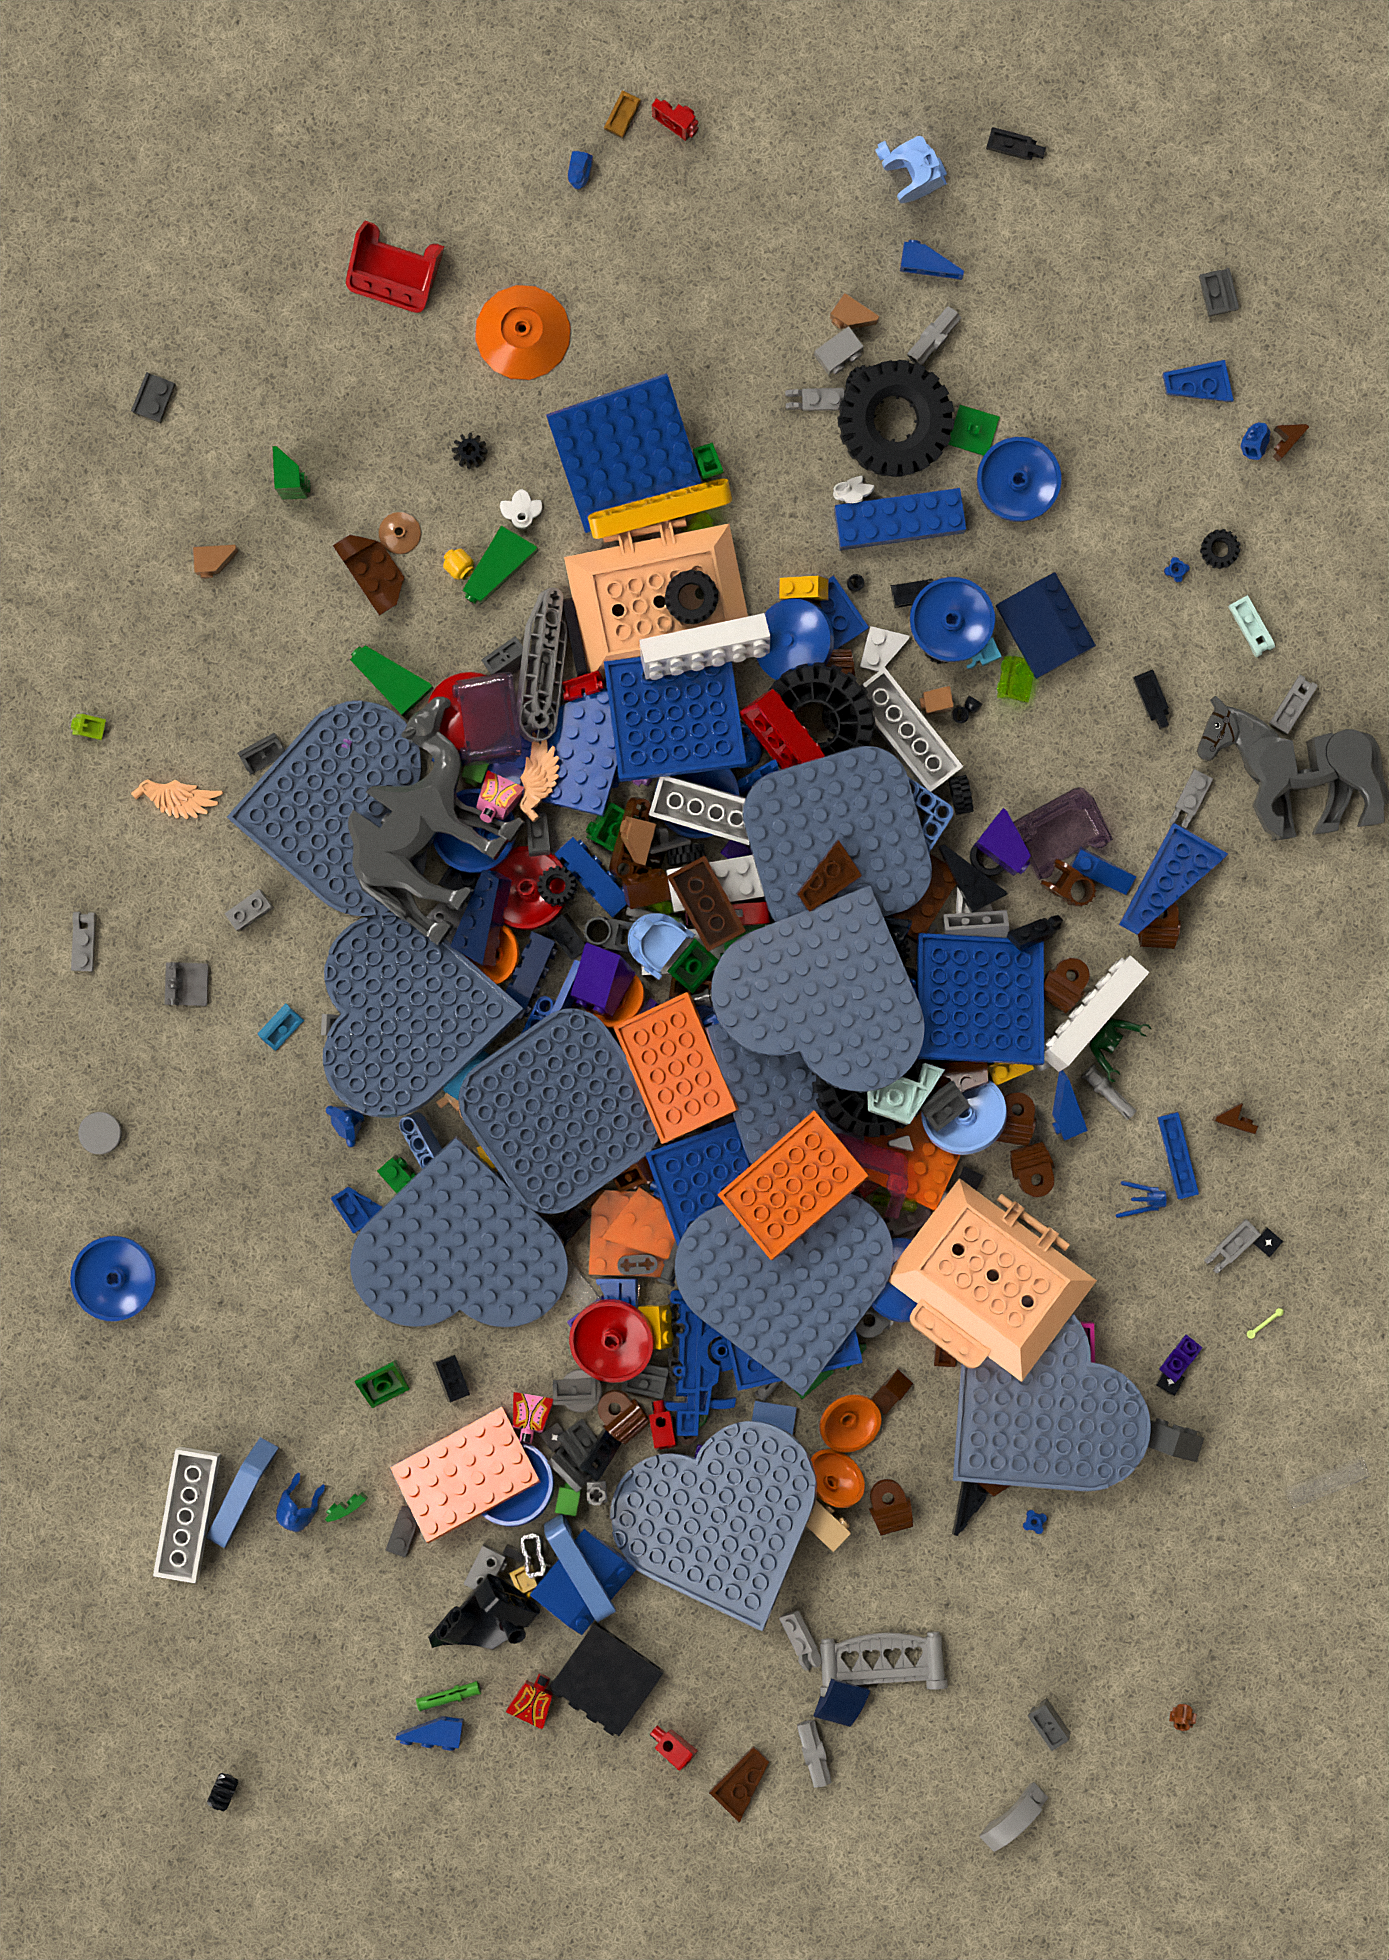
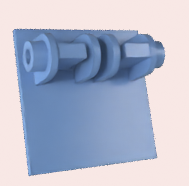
[752,1401,797,1435]

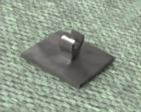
[649,827,691,854]

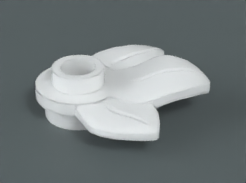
[833,476,875,503]
[500,489,542,529]

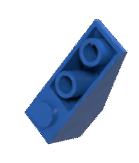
[395,1716,464,1751]

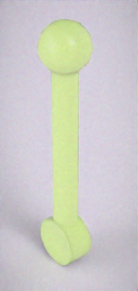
[1247,1308,1284,1339]

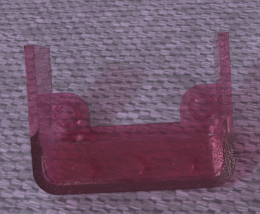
[835,1133,908,1219]

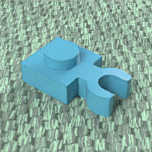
[966,637,1002,669]

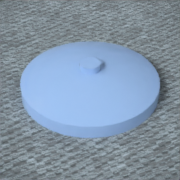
[921,1080,1007,1155]

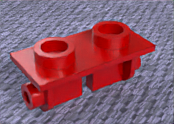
[561,670,607,702]

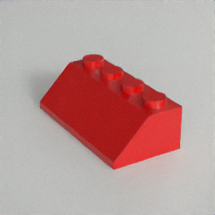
[739,689,825,769]

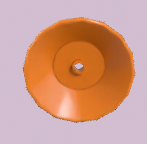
[475,285,571,380]

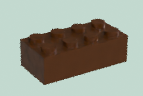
[667,856,746,952]

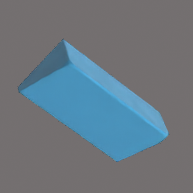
[258,1003,304,1051]

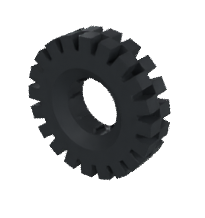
[837,360,954,477]
[764,662,875,760]
[812,1059,928,1137]

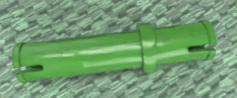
[416,1681,481,1712]

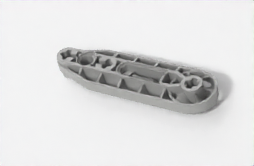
[515,588,568,742]

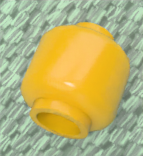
[443,548,474,580]

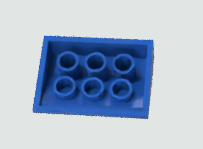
[530,1529,636,1635]

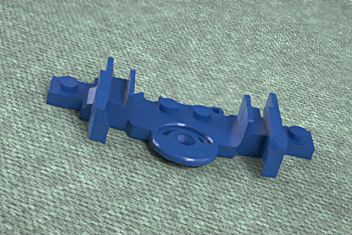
[664,1290,736,1436]

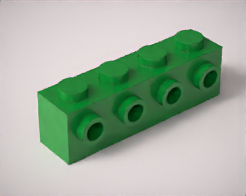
[377,1155,416,1194]

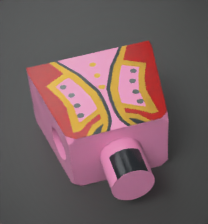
[476,771,524,823]
[513,1392,553,1444]

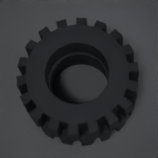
[665,570,718,624]

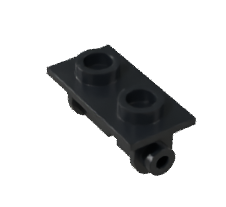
[554,1204,591,1246]

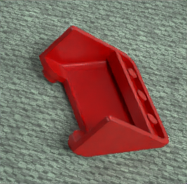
[346,220,445,313]

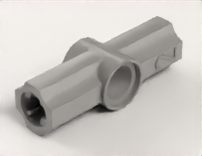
[907,307,961,365]
[587,1479,608,1506]
[797,1720,832,1788]

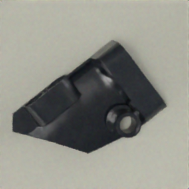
[428,1574,540,1650]

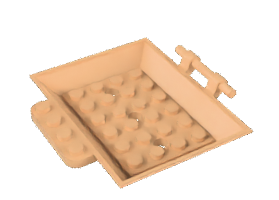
[564,518,748,679]
[888,1178,1097,1382]

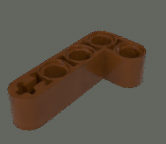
[609,797,651,879]

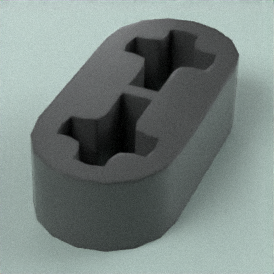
[617,1254,658,1275]

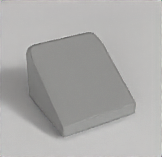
[887,1135,914,1152]

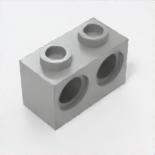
[224,889,274,932]

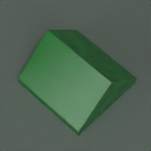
[667,939,719,994]
[355,1360,410,1408]

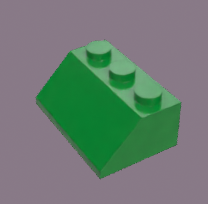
[272,446,311,500]

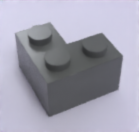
[1148,1418,1204,1462]

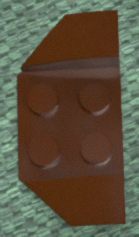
[333,535,405,616]

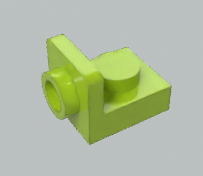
[71,714,106,740]

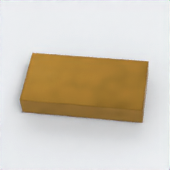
[604,90,641,138]

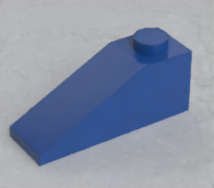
[900,240,964,280]
[1070,847,1136,895]
[1052,1070,1088,1141]

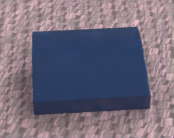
[813,1678,870,1727]

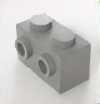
[814,326,864,375]
[464,1543,508,1589]

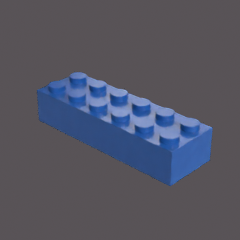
[834,488,966,551]

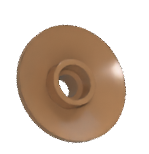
[379,512,421,554]

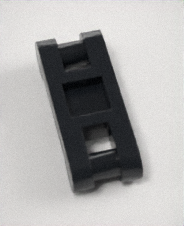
[579,1428,621,1482]

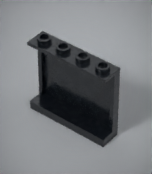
[550,1621,664,1736]

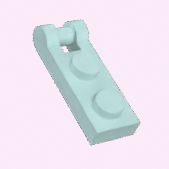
[1228,595,1275,657]

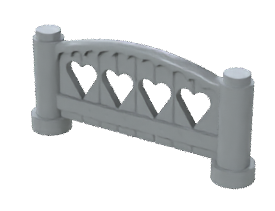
[820,1631,948,1696]

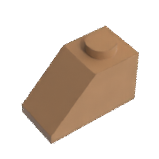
[830,293,880,329]
[193,545,238,579]
[919,686,953,715]
[620,816,656,865]

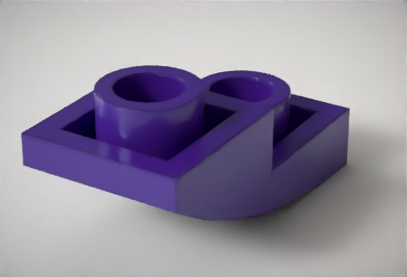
[1159,1334,1202,1382]

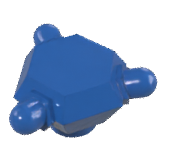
[326,1105,364,1147]

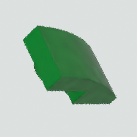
[325,1492,368,1522]

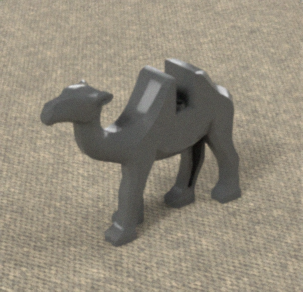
[348,697,525,945]

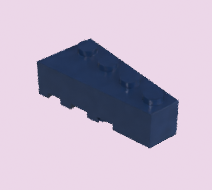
[450,870,512,966]
[505,931,559,1020]

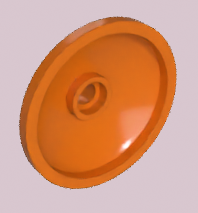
[463,925,519,985]
[585,975,645,1028]
[819,1395,881,1452]
[810,1449,865,1508]

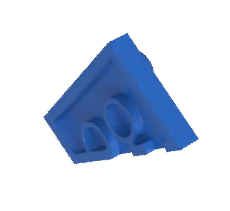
[1162,360,1234,402]
[820,575,869,649]

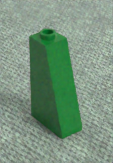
[462,526,538,604]
[350,645,434,717]

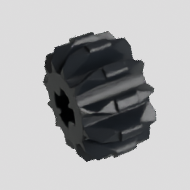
[452,433,488,469]
[207,1773,238,1812]

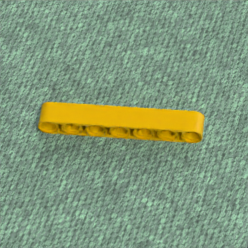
[588,478,732,539]

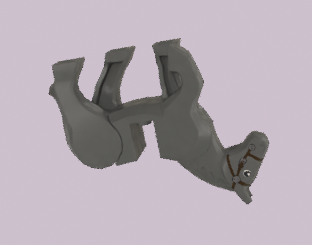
[1196,696,1389,841]

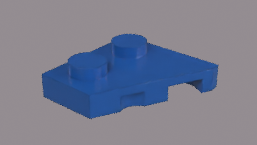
[737,759,779,798]
[330,1187,382,1234]
[596,1278,638,1309]

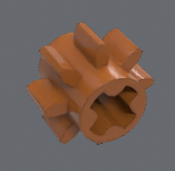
[1169,1704,1197,1731]

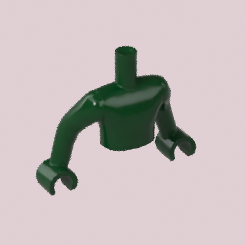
[1089,1018,1151,1082]

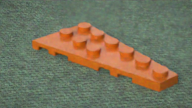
[602,1187,675,1259]

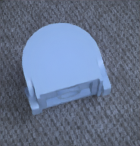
[875,136,947,203]
[628,913,695,980]

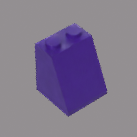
[974,808,1031,876]
[570,942,636,1017]

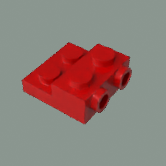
[652,98,699,141]

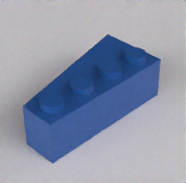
[554,837,627,918]

